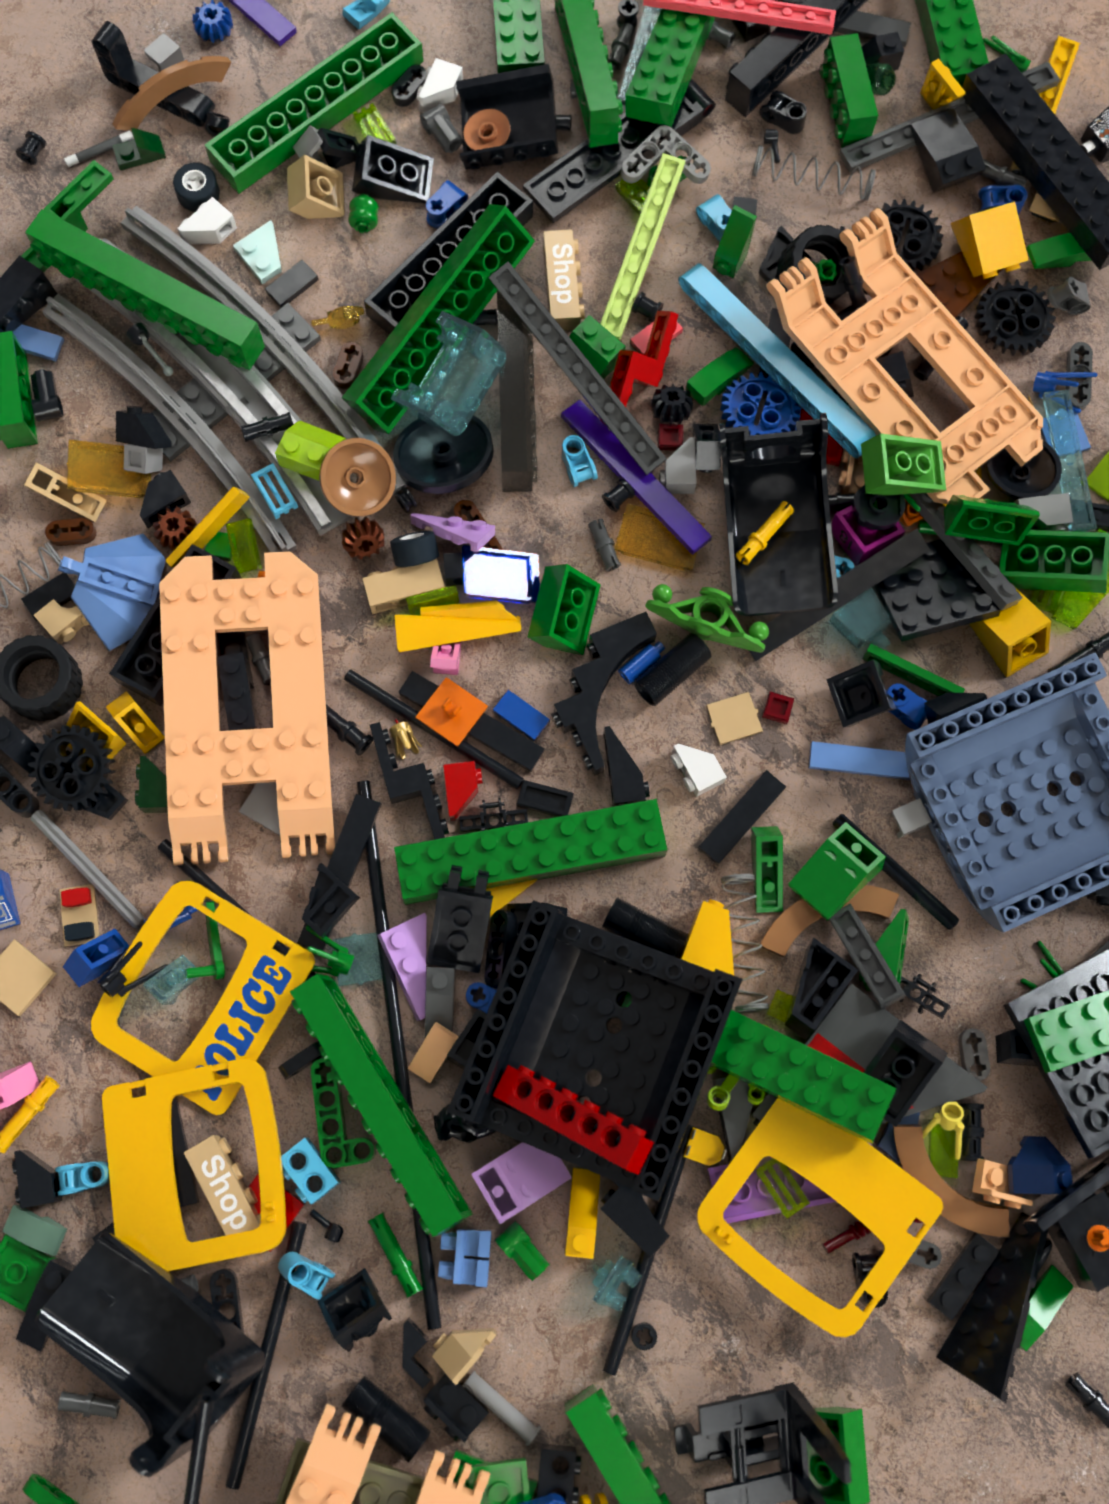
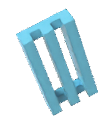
[251,463,298,519]

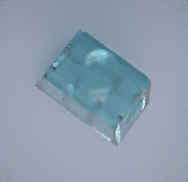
[829,587,891,649]

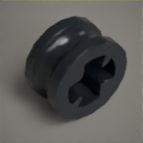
[394,487,418,513]
[631,1322,657,1351]

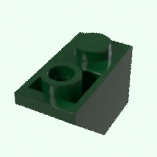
[135,756,168,813]

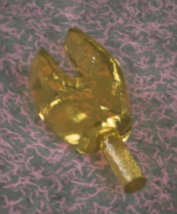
[311,306,365,329]

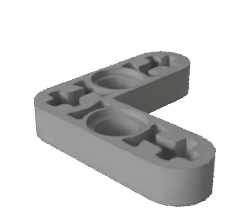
[621,125,711,184]

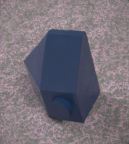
[1008,1136,1073,1194]

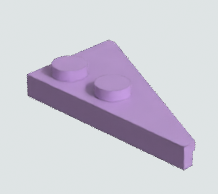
[410,513,495,552]
[377,913,427,1021]

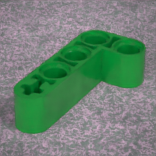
[311,1058,376,1168]

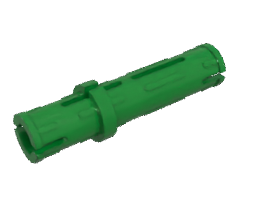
[367,1212,423,1298]

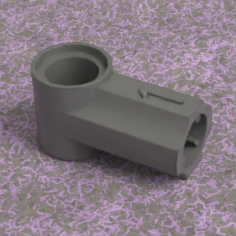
[420,104,463,153]

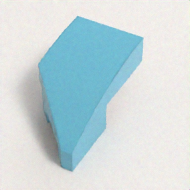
[342,0,390,29]

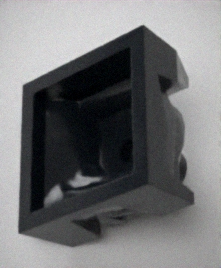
[826,659,896,727]
[317,1268,392,1352]

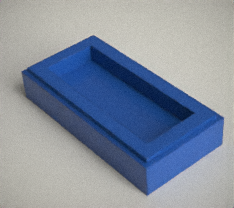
[493,690,550,741]

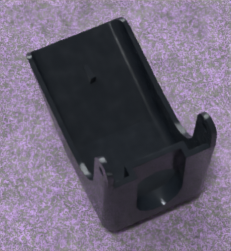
[719,413,838,616]
[35,1231,265,1477]

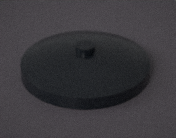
[393,410,494,494]

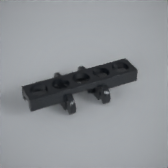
[459,798,528,832]
[899,974,951,1020]

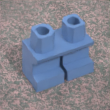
[438,1229,492,1288]

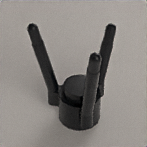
[97,941,169,998]

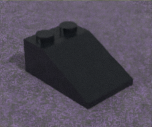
[909,108,986,193]
[352,134,434,203]
[863,1020,948,1127]

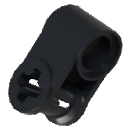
[760,90,807,134]
[852,1250,888,1308]

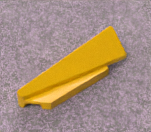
[395,600,522,652]

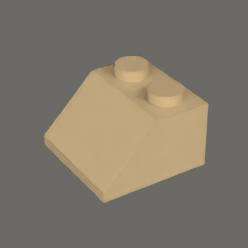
[287,155,345,219]

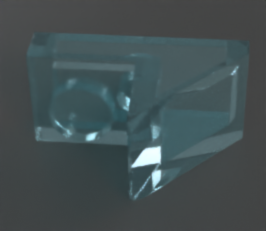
[143,955,199,1005]

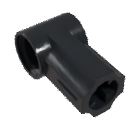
[31,369,64,422]

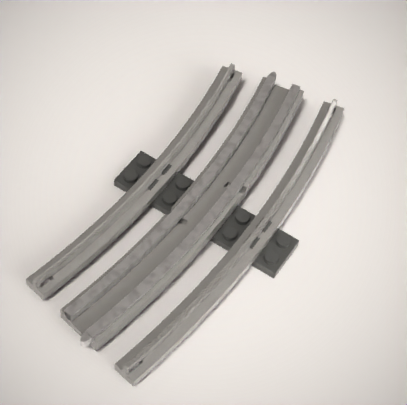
[42,206,407,552]

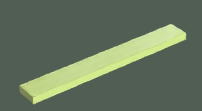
[600,153,686,341]

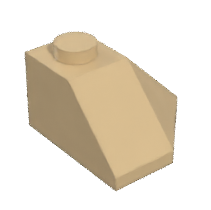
[432,1328,497,1385]

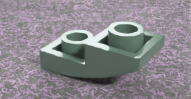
[2,1205,67,1256]

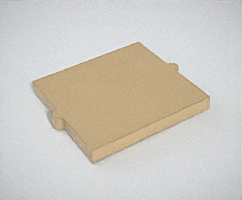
[706,692,763,745]

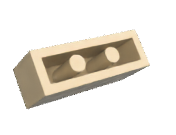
[362,559,446,614]

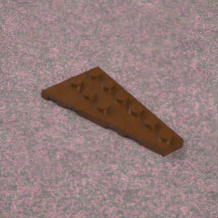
[916,241,1027,318]

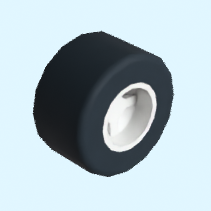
[173,162,220,212]
[390,531,439,567]

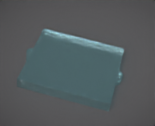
[332,932,382,986]

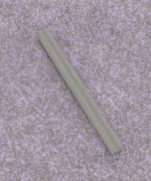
[30,810,145,928]

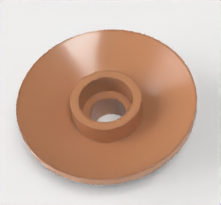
[464,109,511,151]

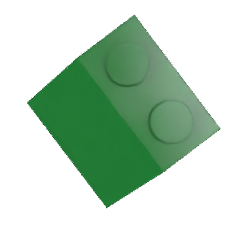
[569,315,626,380]

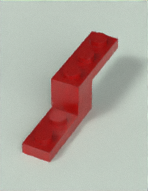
[600,311,679,425]

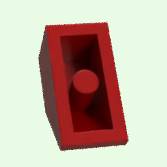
[443,761,483,821]

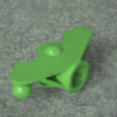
[645,584,769,652]

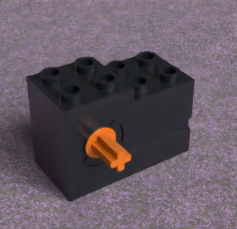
[1048,1185,1109,1292]

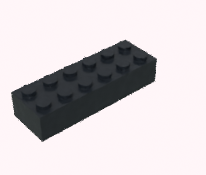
[109,544,242,706]

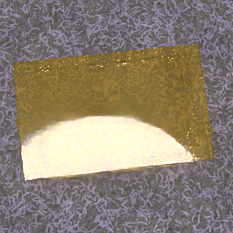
[67,439,151,498]
[615,503,705,571]

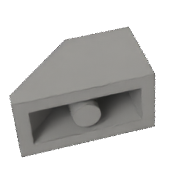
[659,437,696,494]
[1014,493,1073,531]

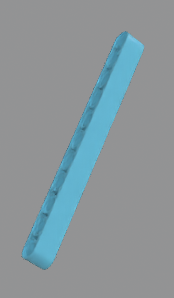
[678,263,876,458]

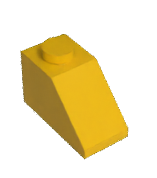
[106,691,165,754]

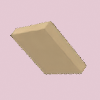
[0,939,57,1016]

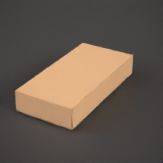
[408,1022,459,1083]

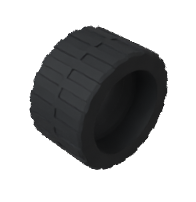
[777,225,849,305]
[0,635,83,721]

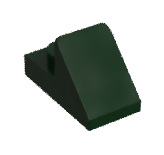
[112,128,166,171]

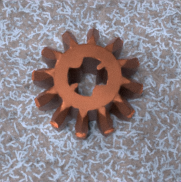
[153,507,197,551]
[341,516,385,560]

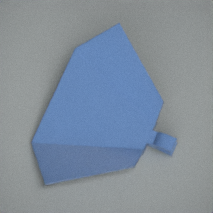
[58,534,166,651]

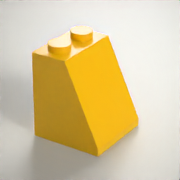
[951,202,1028,279]
[970,583,1051,677]
[679,899,734,975]

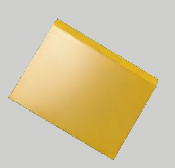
[66,701,127,767]

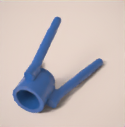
[1033,371,1098,413]

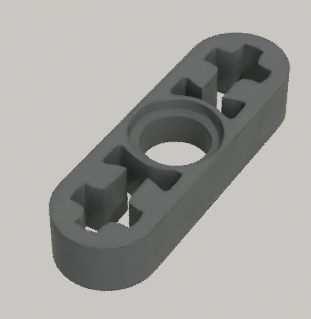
[1065,342,1093,411]

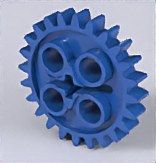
[720,372,801,436]

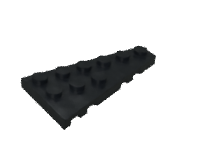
[936,1212,1049,1403]

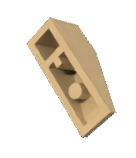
[23,462,107,522]

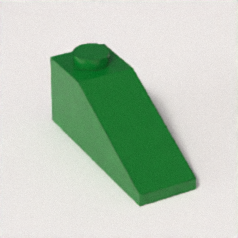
[712,205,757,279]
[751,826,783,913]
[859,909,909,992]
[1019,1265,1074,1351]

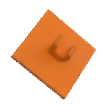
[415,677,488,747]

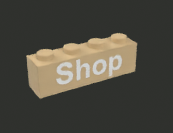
[543,229,585,330]
[183,1135,261,1235]

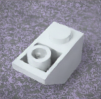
[417,58,463,113]
[177,197,237,244]
[670,744,727,797]

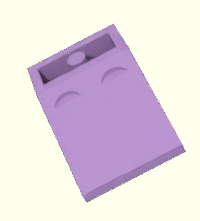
[471,1142,572,1224]

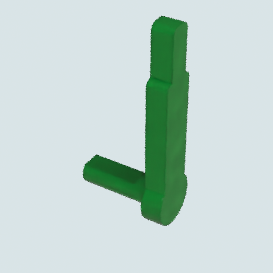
[185,901,225,980]

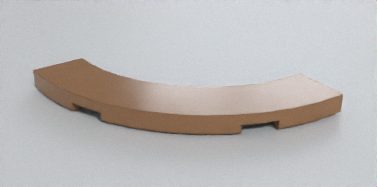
[112,56,232,131]
[760,885,899,957]
[893,1124,1009,1237]

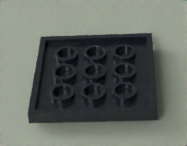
[874,539,1000,642]

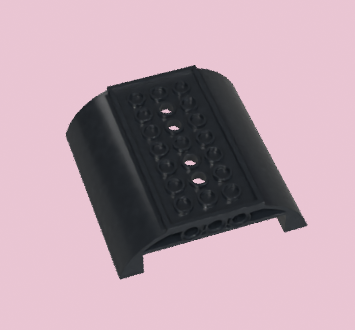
[447,900,743,1202]

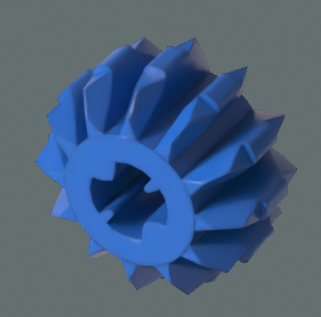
[192,0,233,44]

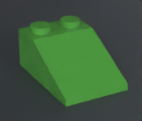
[861,433,946,495]

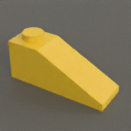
[564,1168,600,1259]

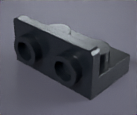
[423,1373,489,1443]

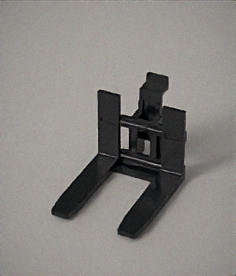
[674,1382,852,1504]

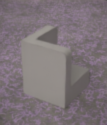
[144,33,184,71]
[293,125,324,164]
[124,444,163,474]
[892,798,932,839]

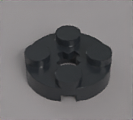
[852,484,905,530]

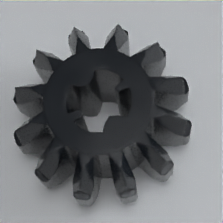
[651,384,693,426]

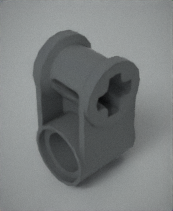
[1047,277,1091,315]

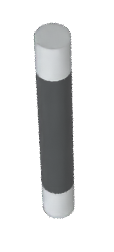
[64,130,134,168]

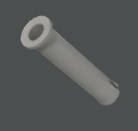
[462,1371,541,1446]

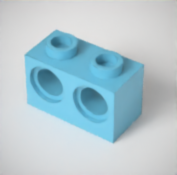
[281,1138,341,1204]

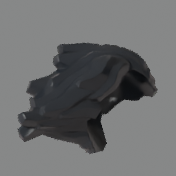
[434,1103,496,1143]

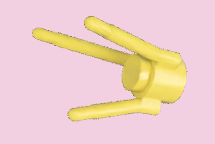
[922,1101,965,1160]

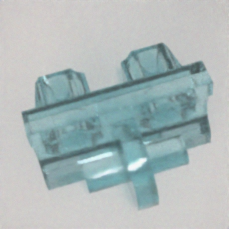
[592,1255,642,1311]

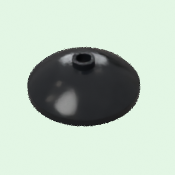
[986,441,1062,499]

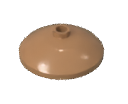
[319,438,396,516]

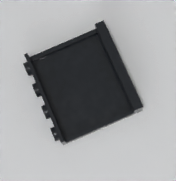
[456,64,558,170]

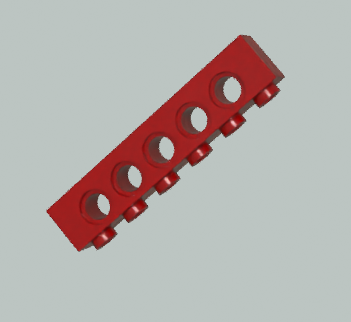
[493,1065,654,1175]

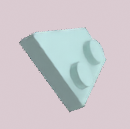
[233,220,282,285]

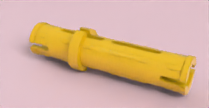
[736,501,794,565]
[0,1075,60,1153]

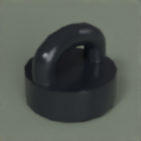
[205,112,230,137]

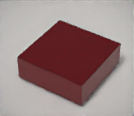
[658,424,684,451]
[762,691,795,725]

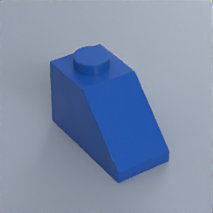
[63,929,130,987]

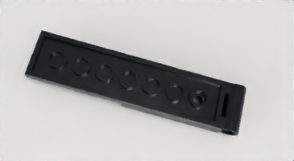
[523,78,716,223]

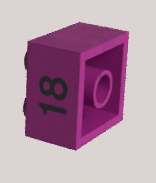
[831,500,906,566]

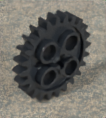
[869,199,943,272]
[974,279,1056,356]
[28,725,116,811]

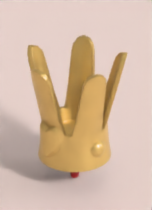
[389,719,422,760]

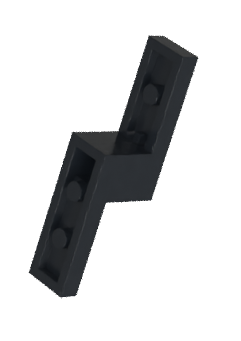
[217,631,257,731]
[370,722,449,840]

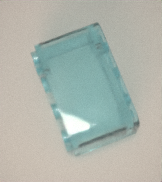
[390,311,506,436]

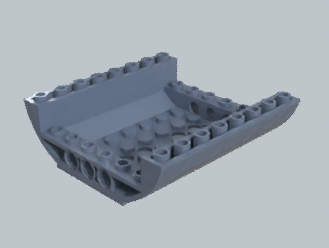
[905,652,1109,933]

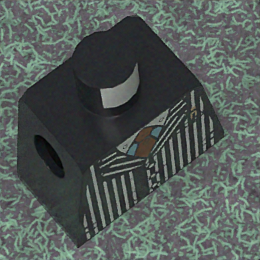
[1080,106,1109,163]

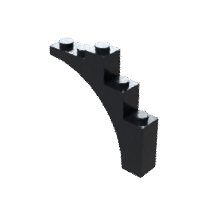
[551,611,657,776]
[600,1180,670,1258]

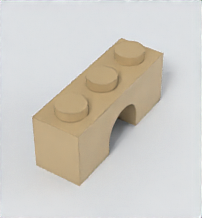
[33,581,89,644]

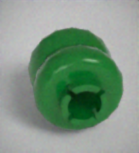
[348,194,379,233]

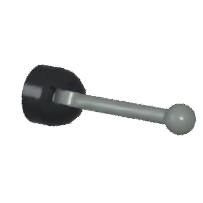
[126,323,173,376]

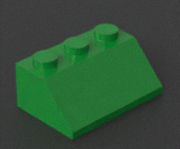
[944,495,1040,546]
[527,564,601,655]
[806,1407,870,1504]

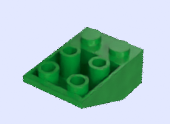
[788,822,886,921]

